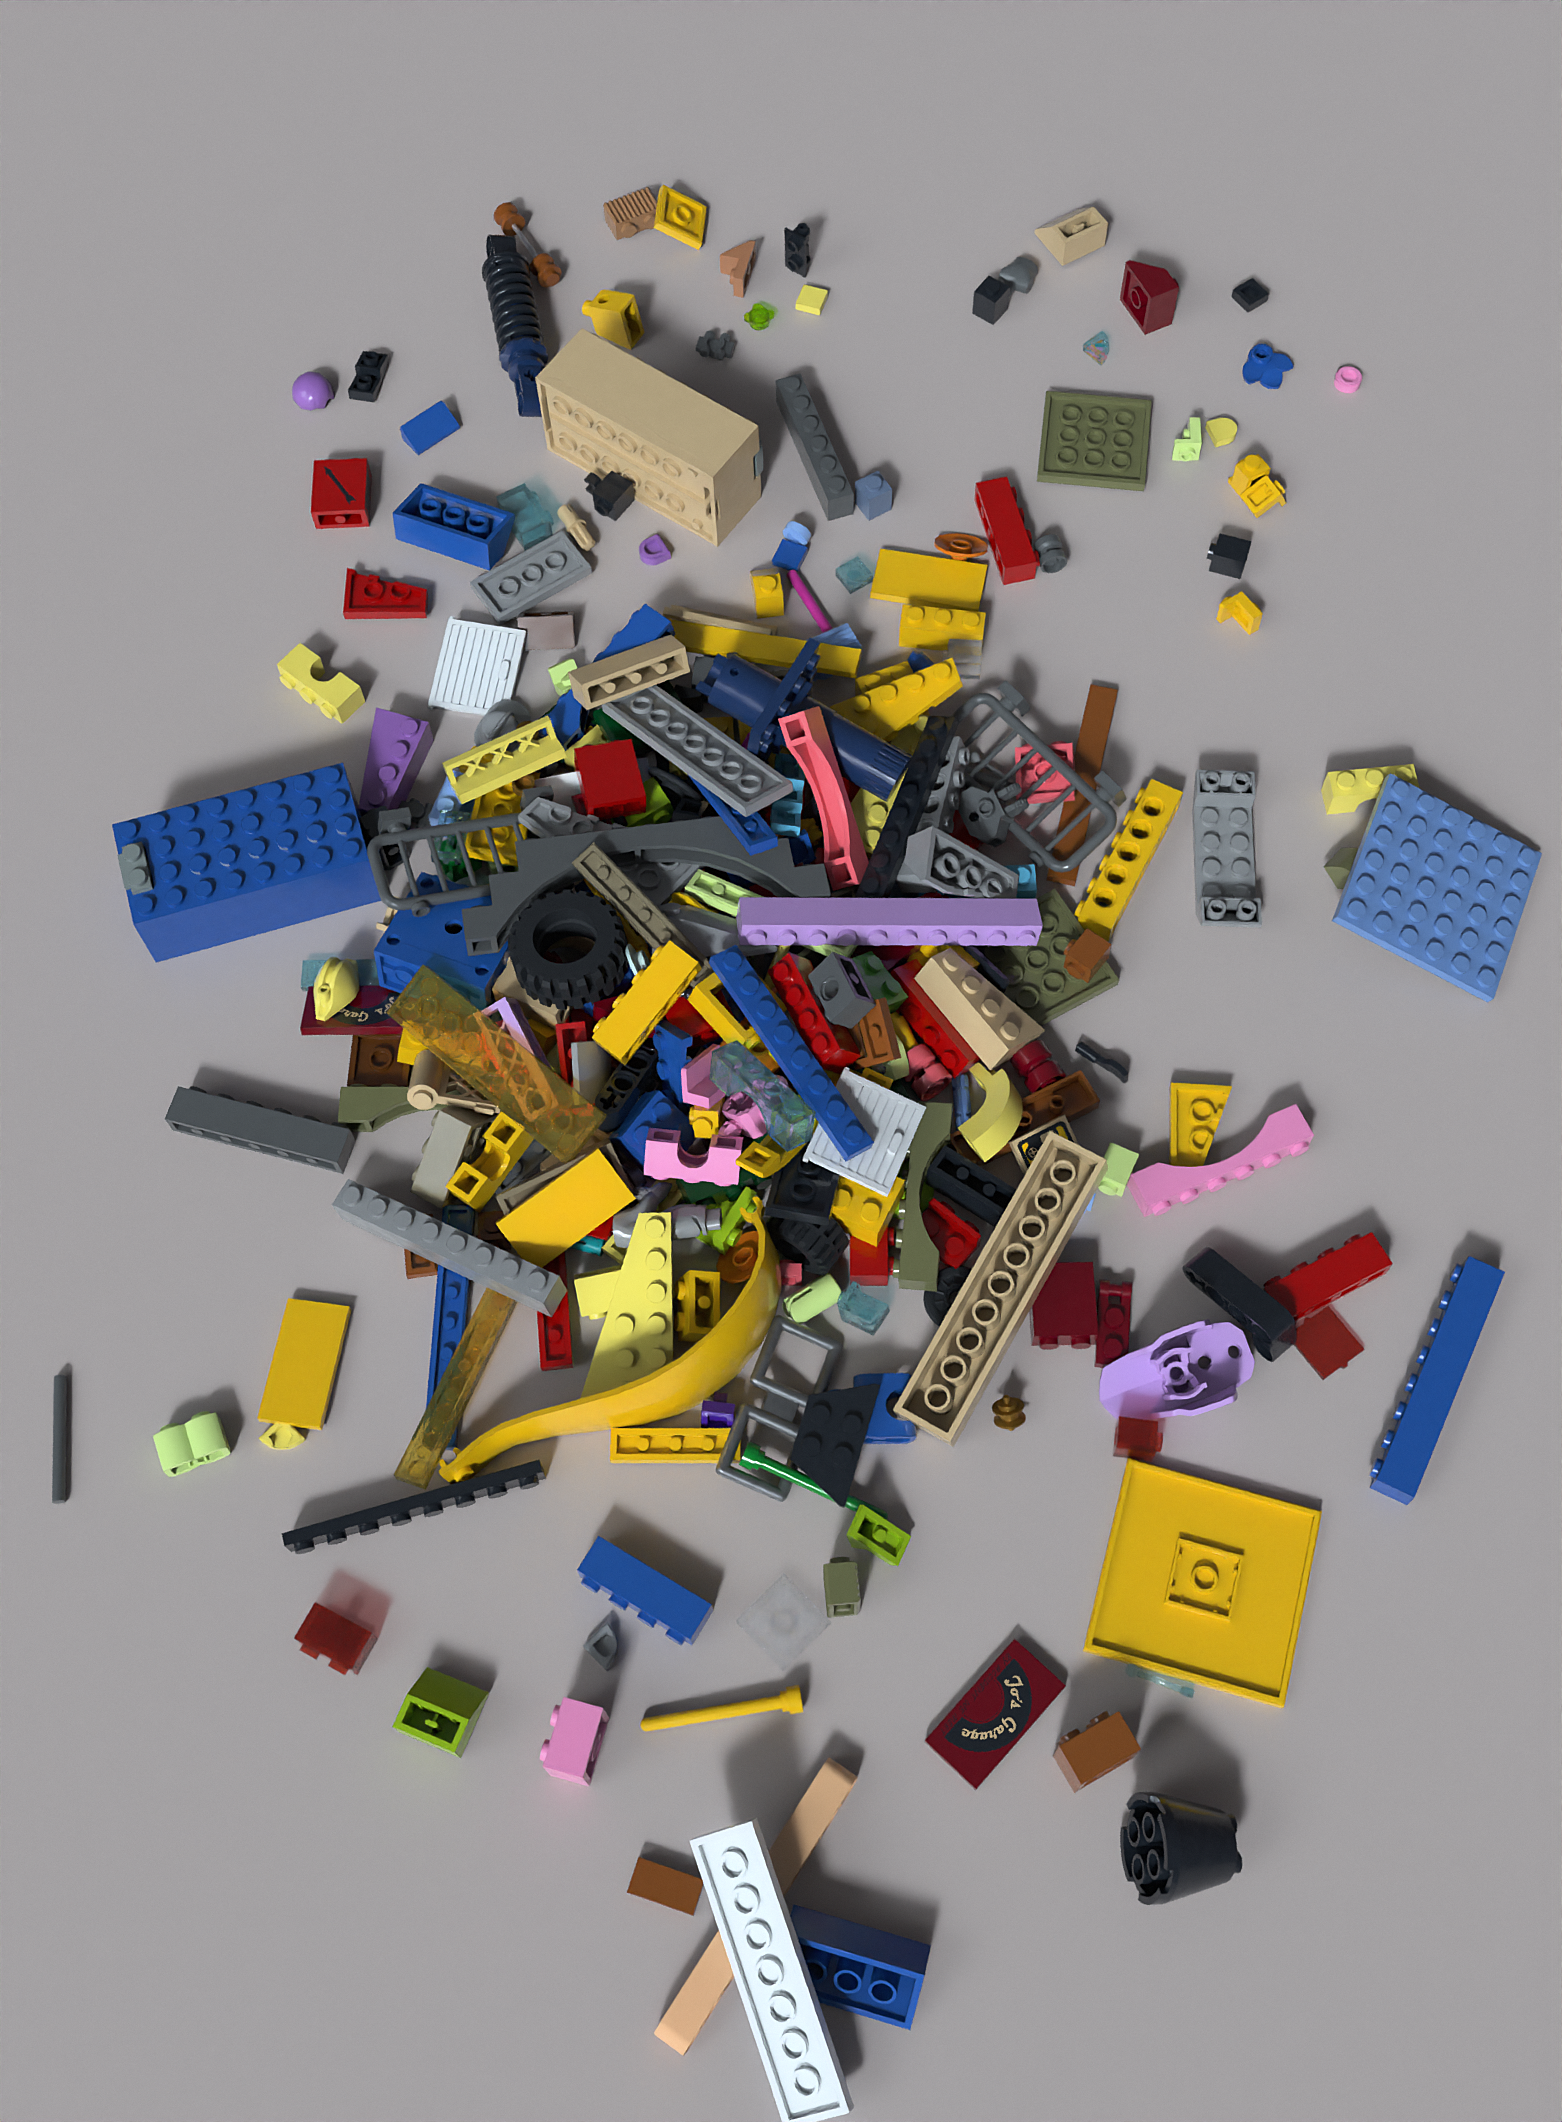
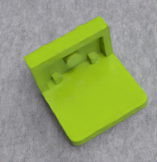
[685,1186,757,1255]

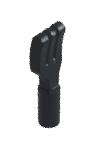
[1075,1041,1128,1083]

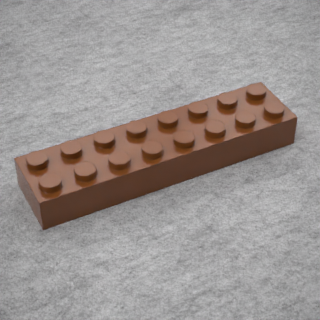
[949,1070,1100,1167]

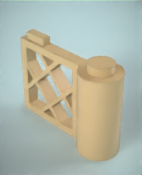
[407,1050,505,1115]

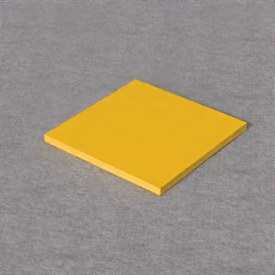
[1083,1458,1322,1708]

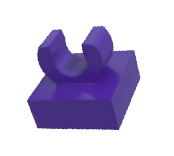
[701,1392,735,1428]

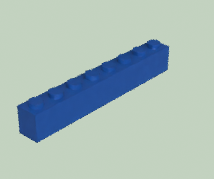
[1369,1256,1505,1505]

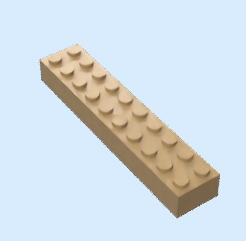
[893,1131,1108,1447]

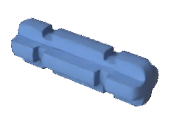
[952,1074,971,1131]

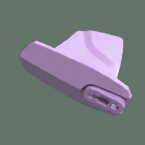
[1099,1319,1255,1424]

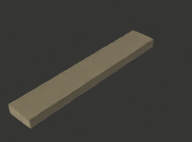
[572,842,714,989]

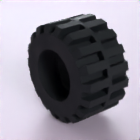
[765,1216,849,1275]

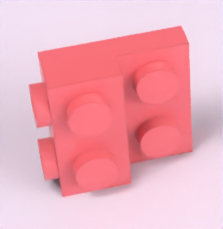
[1015,741,1075,804]

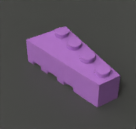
[358,707,434,817]

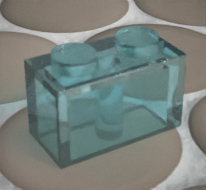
[496,483,554,550]

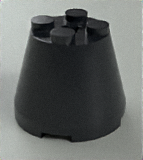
[1120,1792,1242,1905]

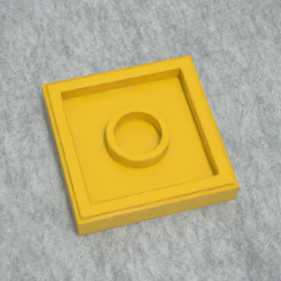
[654,185,707,250]

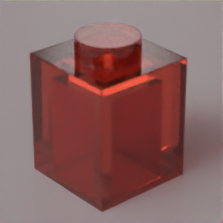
[1113,1416,1163,1462]

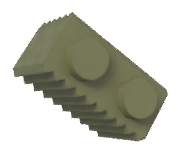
[823,1557,861,1618]

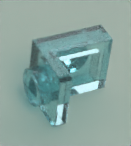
[837,1281,890,1336]

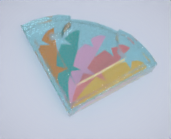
[1083,331,1109,365]

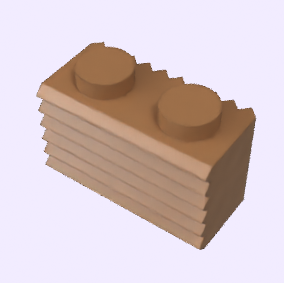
[603,187,657,240]

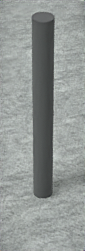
[52,1375,67,1504]

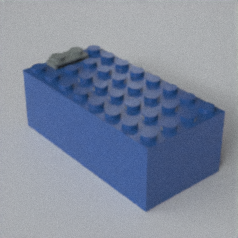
[112,762,382,963]

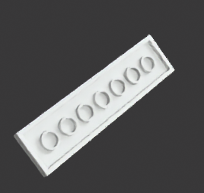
[690,1818,854,2122]

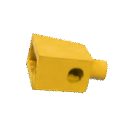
[582,289,645,350]

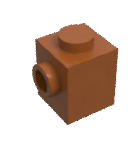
[1063,928,1112,983]

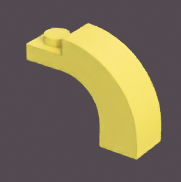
[958,1062,1023,1162]

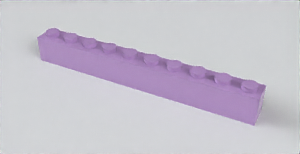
[736,897,1043,946]

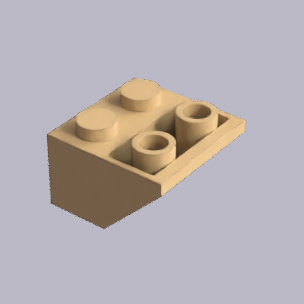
[1035,207,1108,266]

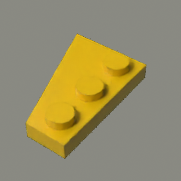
[1169,1082,1232,1167]

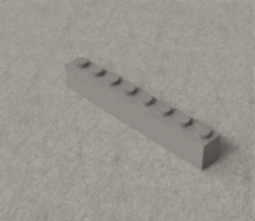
[332,1179,567,1317]

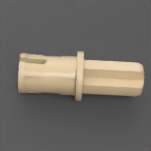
[557,504,595,551]

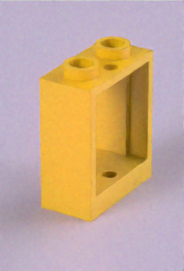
[687,972,787,1054]

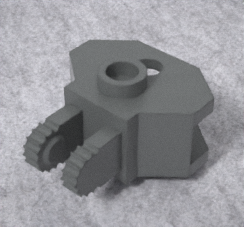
[958,783,1030,848]

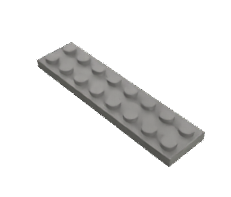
[602,685,793,817]

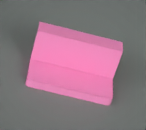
[681,1044,742,1109]

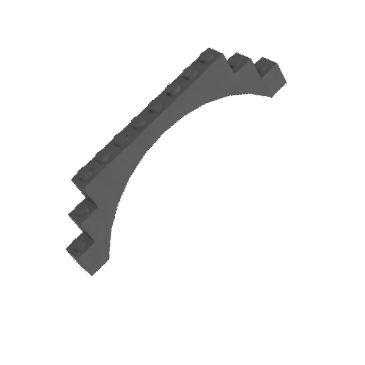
[462,816,830,956]

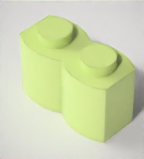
[153,1411,231,1477]

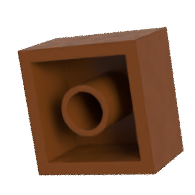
[1053,1711,1141,1793]

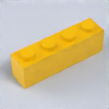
[592,940,702,1065]

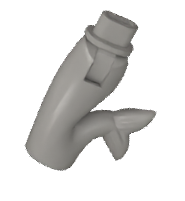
[613,1182,722,1248]

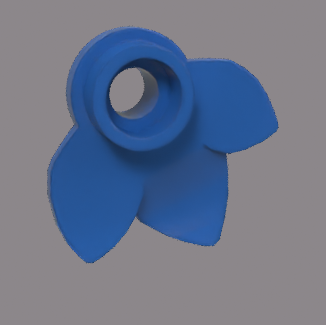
[1242,344,1294,389]

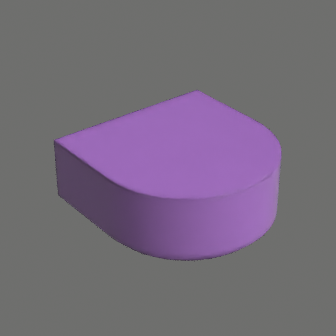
[639,534,671,565]

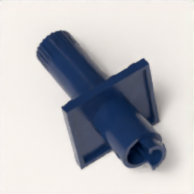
[696,637,913,802]

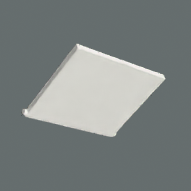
[428,616,527,716]
[802,1067,926,1197]

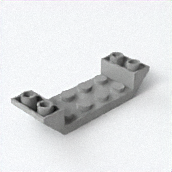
[1192,770,1262,928]

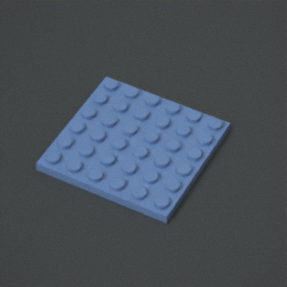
[1332,773,1542,1002]

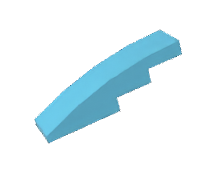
[770,753,805,838]

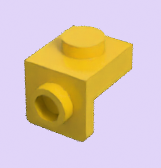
[1216,591,1263,635]

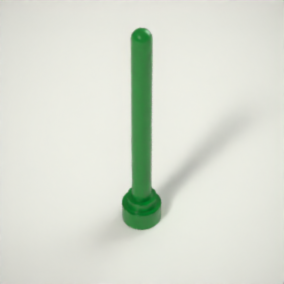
[739,1441,888,1520]

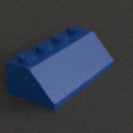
[393,483,515,571]
[790,1904,931,2030]

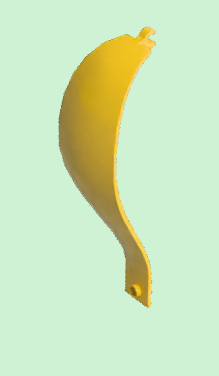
[438,1196,782,1485]

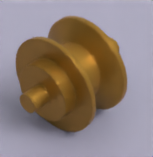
[992,1395,1026,1431]

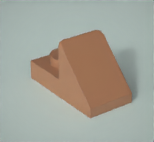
[720,240,756,298]

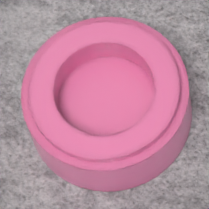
[1334,366,1362,393]

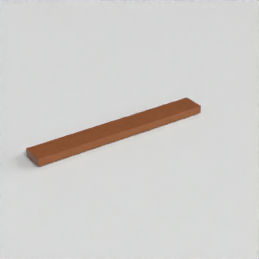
[1046,684,1118,886]

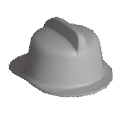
[474,700,531,755]

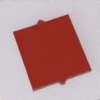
[1293,1306,1365,1380]

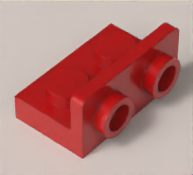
[922,1198,981,1269]

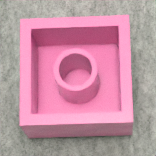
[540,1697,609,1786]

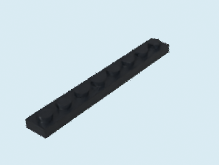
[854,716,959,898]
[282,1460,546,1554]

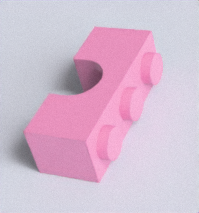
[644,1128,743,1186]

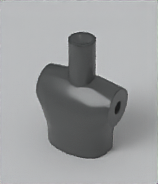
[998,257,1038,297]

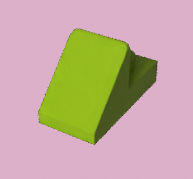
[846,1505,911,1566]

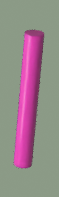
[787,570,833,633]

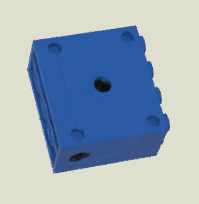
[374,872,510,1023]

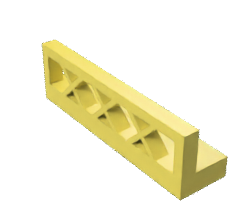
[442,715,567,804]

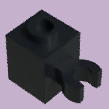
[584,471,635,521]

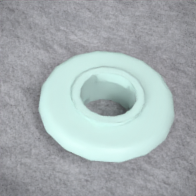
[625,944,650,975]

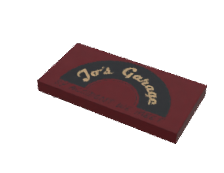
[300,985,425,1035]
[924,1639,1066,1791]

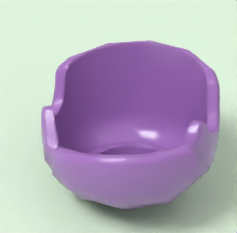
[292,371,335,411]

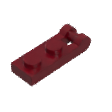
[1094,1279,1132,1368]

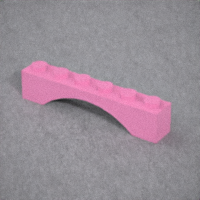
[1127,1104,1314,1217]

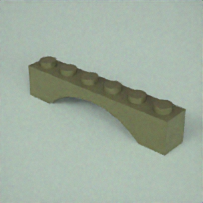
[338,1084,526,1132]
[893,1101,953,1292]

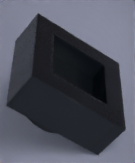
[1231,278,1269,313]

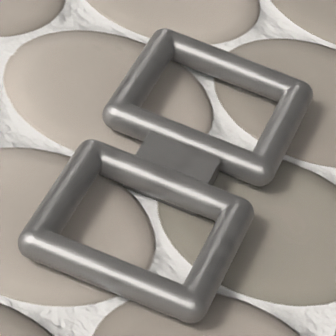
[716,1315,842,1502]

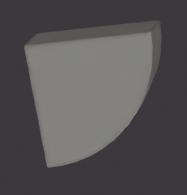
[583,1622,618,1671]

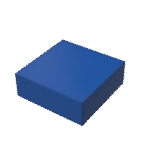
[772,539,808,573]

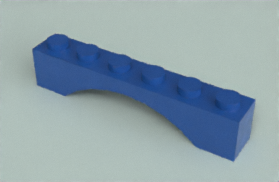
[539,604,675,751]

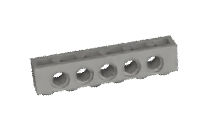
[896,736,970,894]

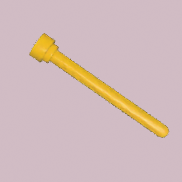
[640,1685,804,1731]

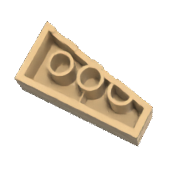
[914,948,1045,1070]

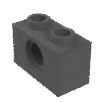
[808,952,876,1029]

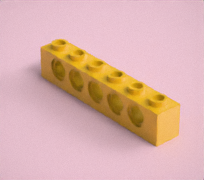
[1074,779,1183,942]

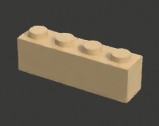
[568,635,690,710]

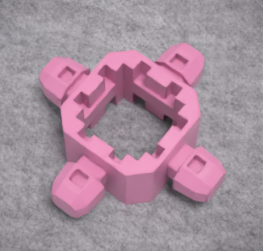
[718,1075,789,1139]

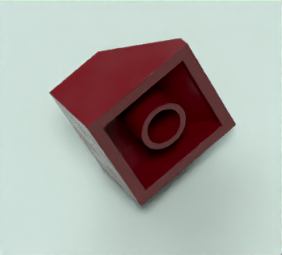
[1120,260,1179,335]

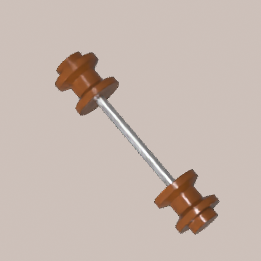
[493,202,562,287]

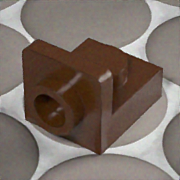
[476,1211,511,1250]

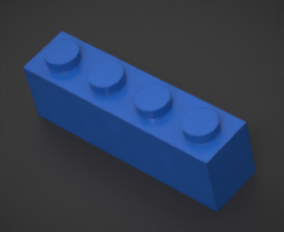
[577,1536,713,1645]

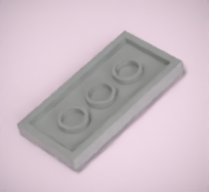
[470,531,592,625]

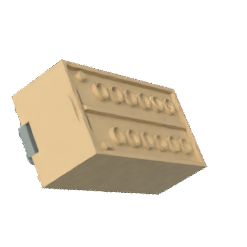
[535,328,764,547]

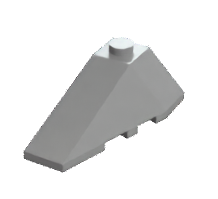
[904,826,1019,899]

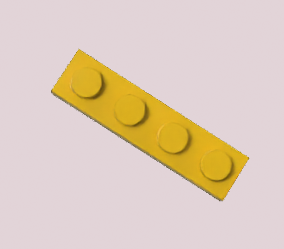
[610,1428,741,1463]

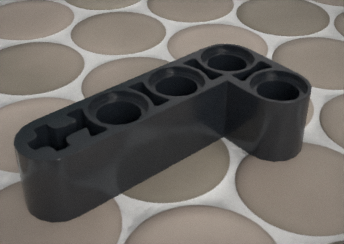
[594,1037,659,1132]
[1182,1247,1297,1362]

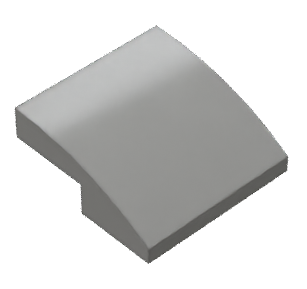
[571,1040,612,1105]

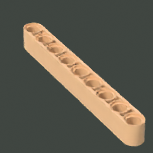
[654,1757,858,2056]

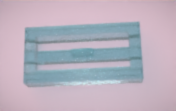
[431,810,470,865]

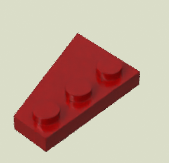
[343,568,428,619]

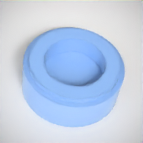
[783,521,811,546]

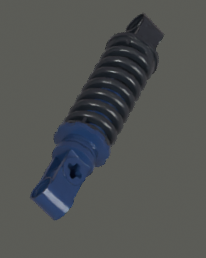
[481,234,548,417]

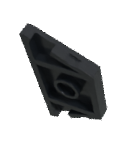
[790,1384,880,1508]

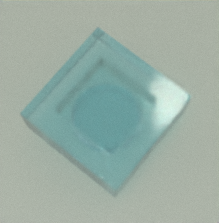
[835,557,873,594]

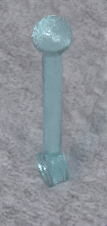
[1125,1664,1195,1698]

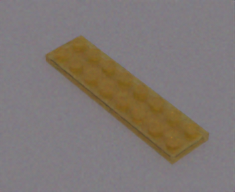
[386,965,607,1165]

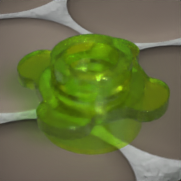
[744,303,774,330]

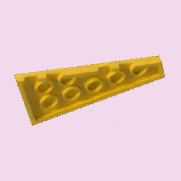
[830,657,963,778]

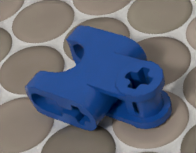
[828,1373,917,1444]

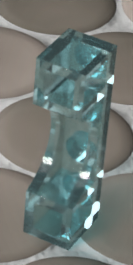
[709,1040,816,1152]

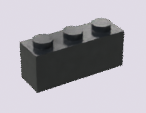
[926,1145,1017,1227]

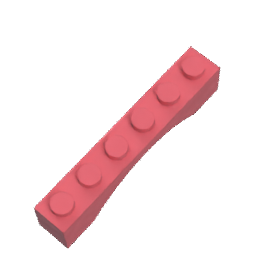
[778,706,869,891]

